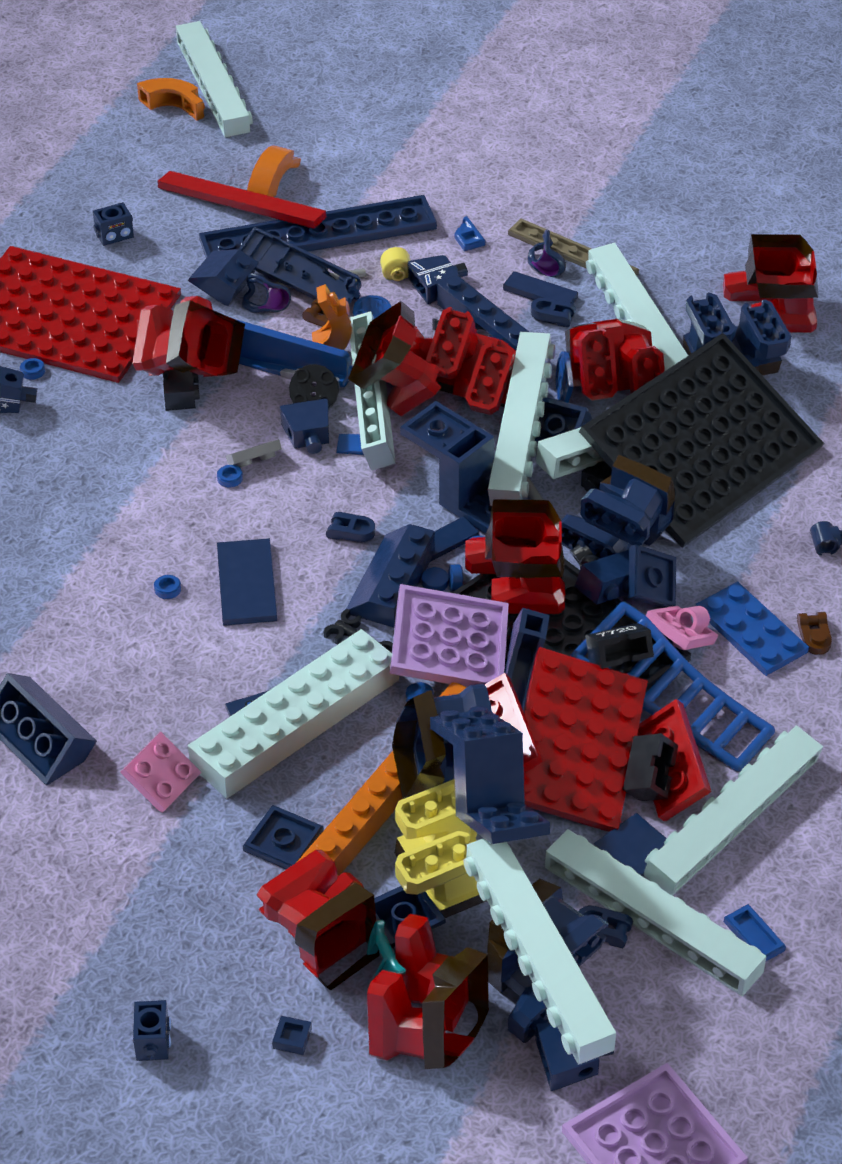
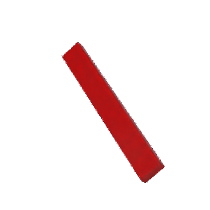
[157,171,326,229]

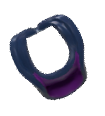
[527,229,566,278]
[242,273,291,313]

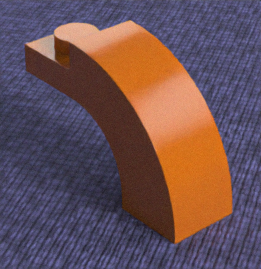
[137,78,205,121]
[247,145,301,197]
[312,284,352,350]

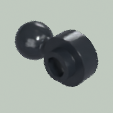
[570,544,599,568]

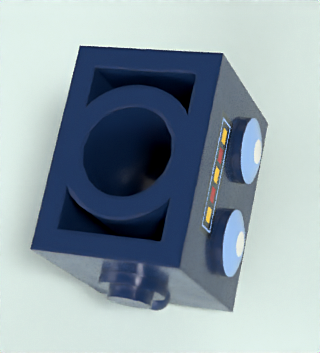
[93,202,134,246]
[133,1000,171,1061]

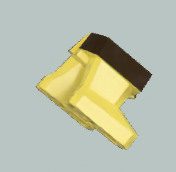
[394,779,487,918]

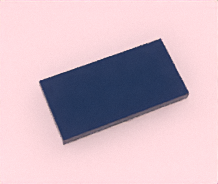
[217,538,277,626]

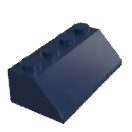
[345,524,435,628]
[0,673,97,785]

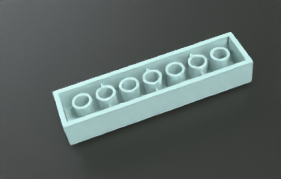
[188,629,399,799]

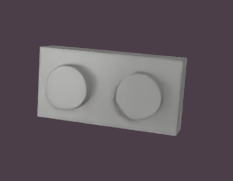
[226,439,282,467]

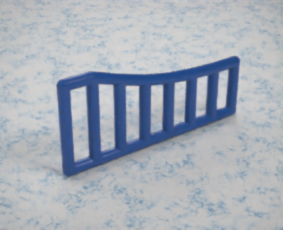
[570,602,775,772]

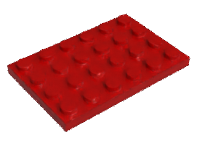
[523,647,648,832]

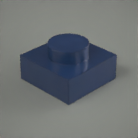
[272,1016,312,1055]

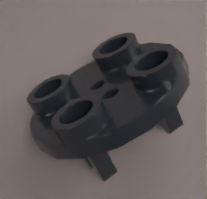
[289,364,339,410]

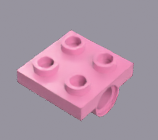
[646,606,719,650]
[120,731,202,813]

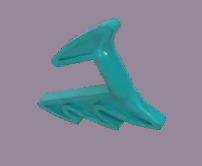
[367,920,406,988]

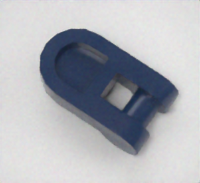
[531,298,576,328]
[326,512,375,542]
[578,905,634,949]

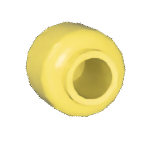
[380,247,411,281]

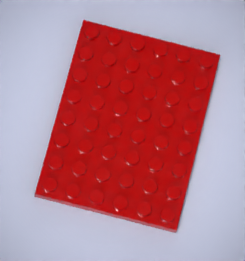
[0,246,181,383]

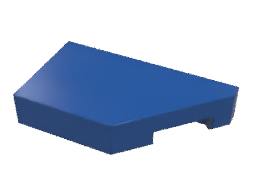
[454,216,486,251]

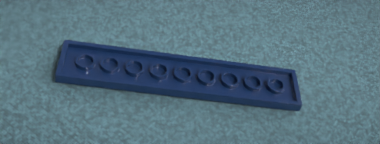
[199,195,437,258]

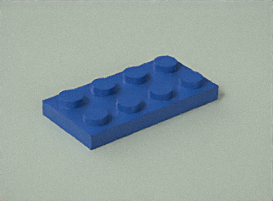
[695,581,809,676]

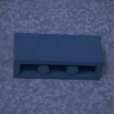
[574,550,629,605]

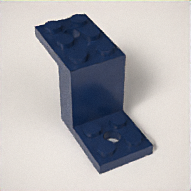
[400,401,495,534]
[430,706,550,844]

